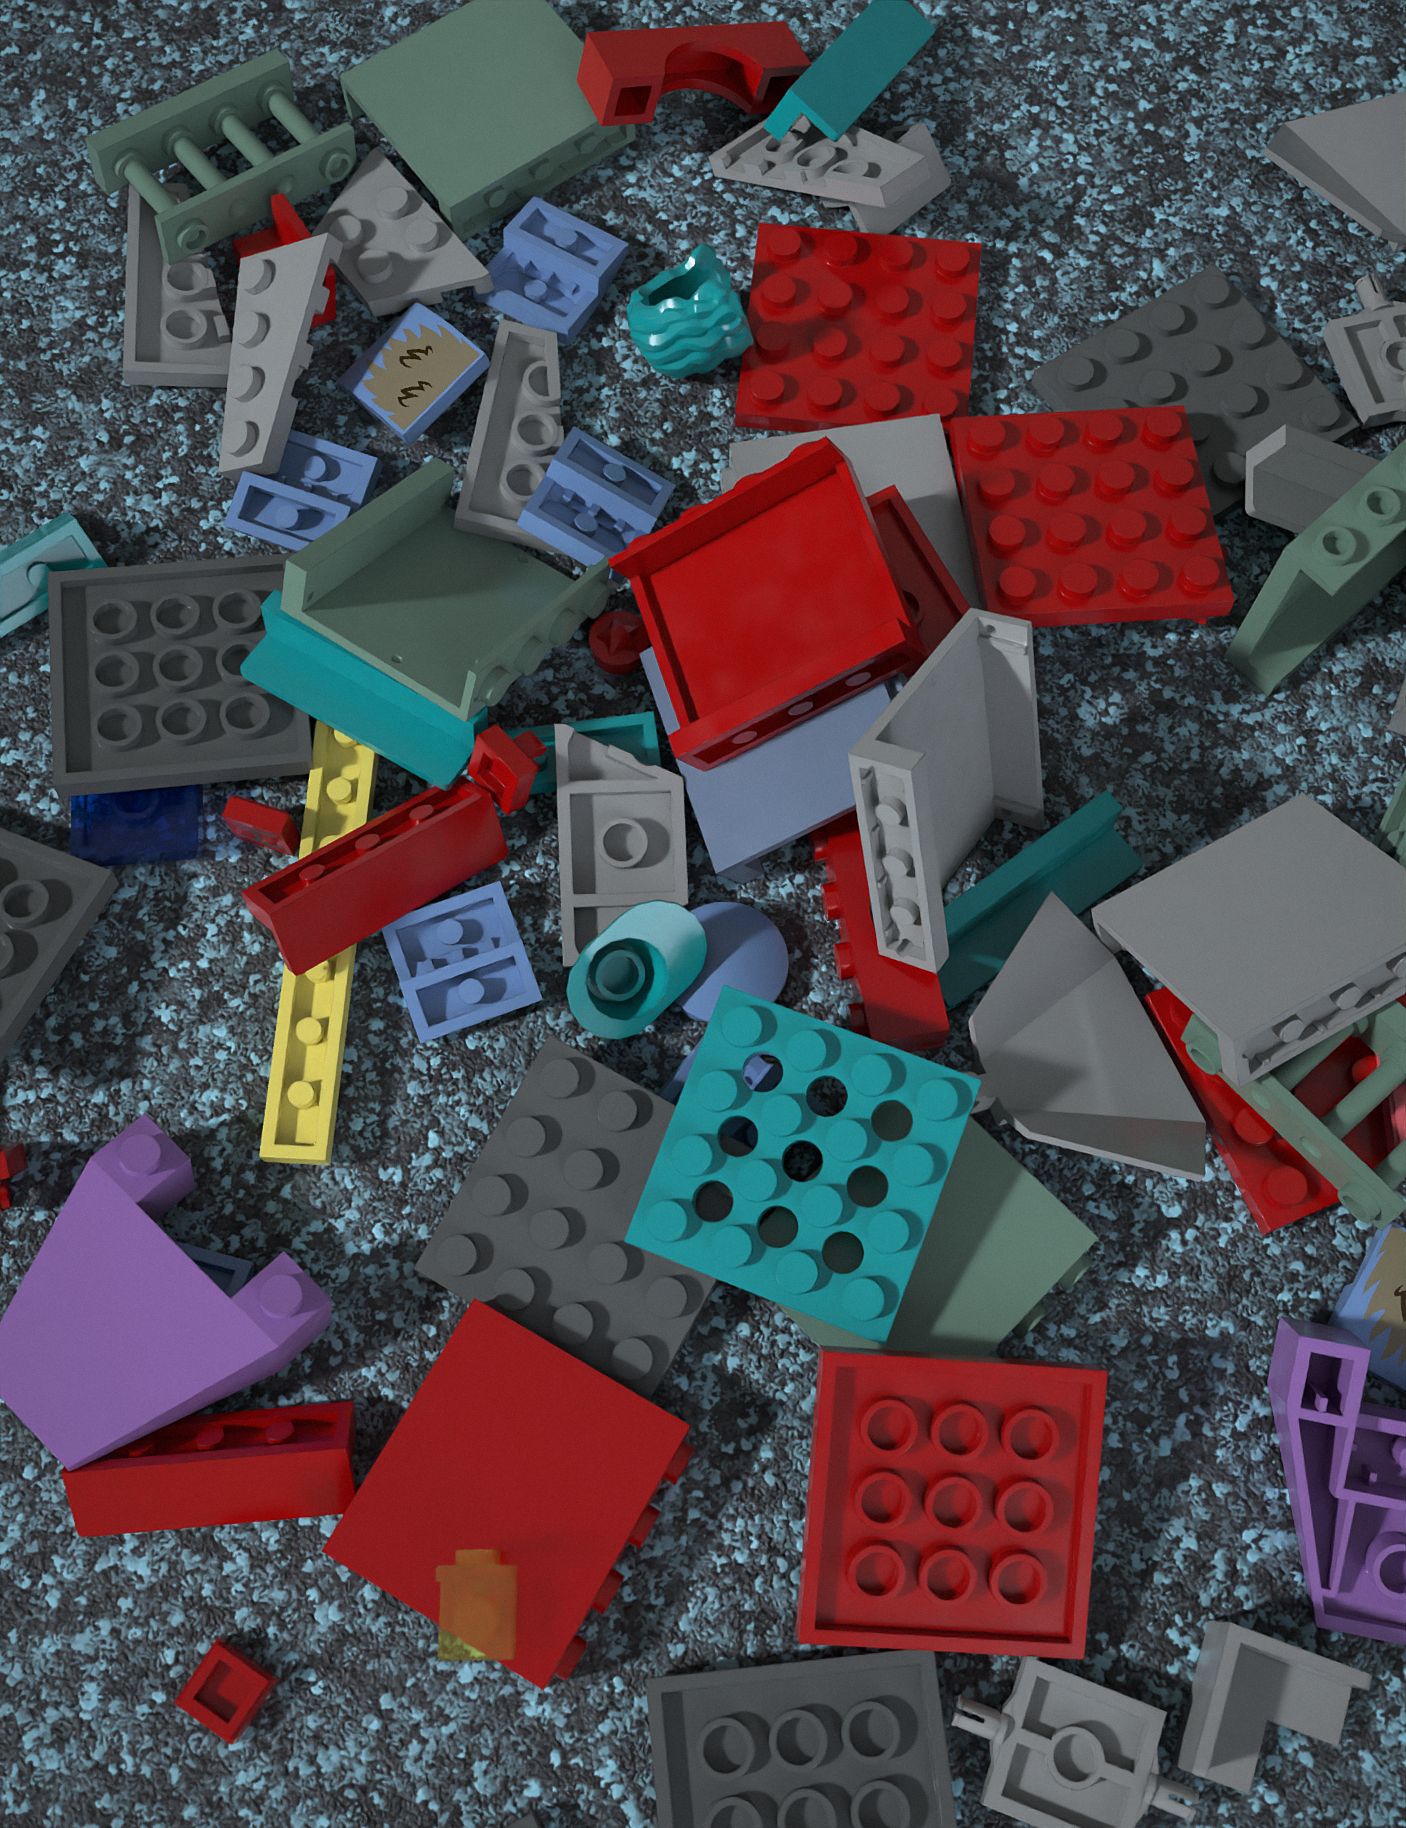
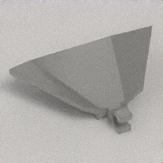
[1263,91,1406,253]
[964,891,1206,1182]

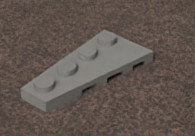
[709,115,931,208]
[123,182,232,388]
[218,233,343,482]
[453,319,569,556]

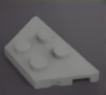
[311,147,494,317]
[555,724,688,968]

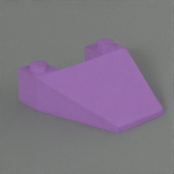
[0,1113,332,1472]
[1267,1316,1406,1645]

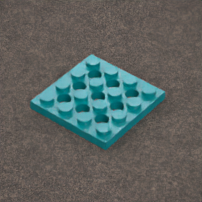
[624,985,982,1346]

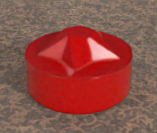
[589,611,650,675]

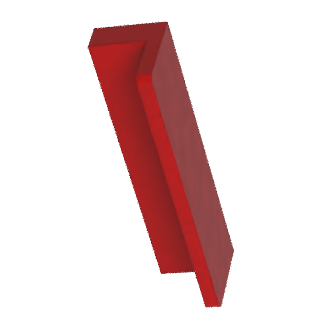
[241,775,508,976]
[61,1401,358,1537]

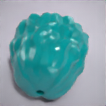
[627,243,754,379]

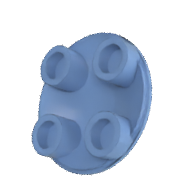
[674,902,789,1022]

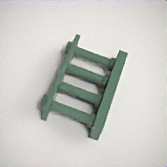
[85,48,357,265]
[1180,999,1406,1231]

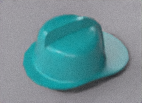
[566,900,707,1040]

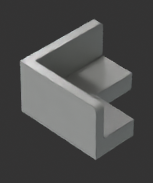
[1171,1620,1372,1794]

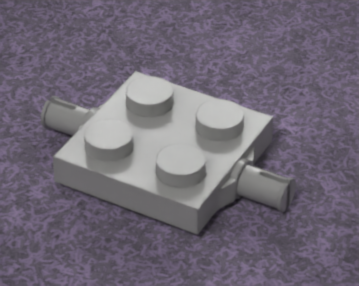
[1322,273,1406,429]
[950,1656,1199,1828]

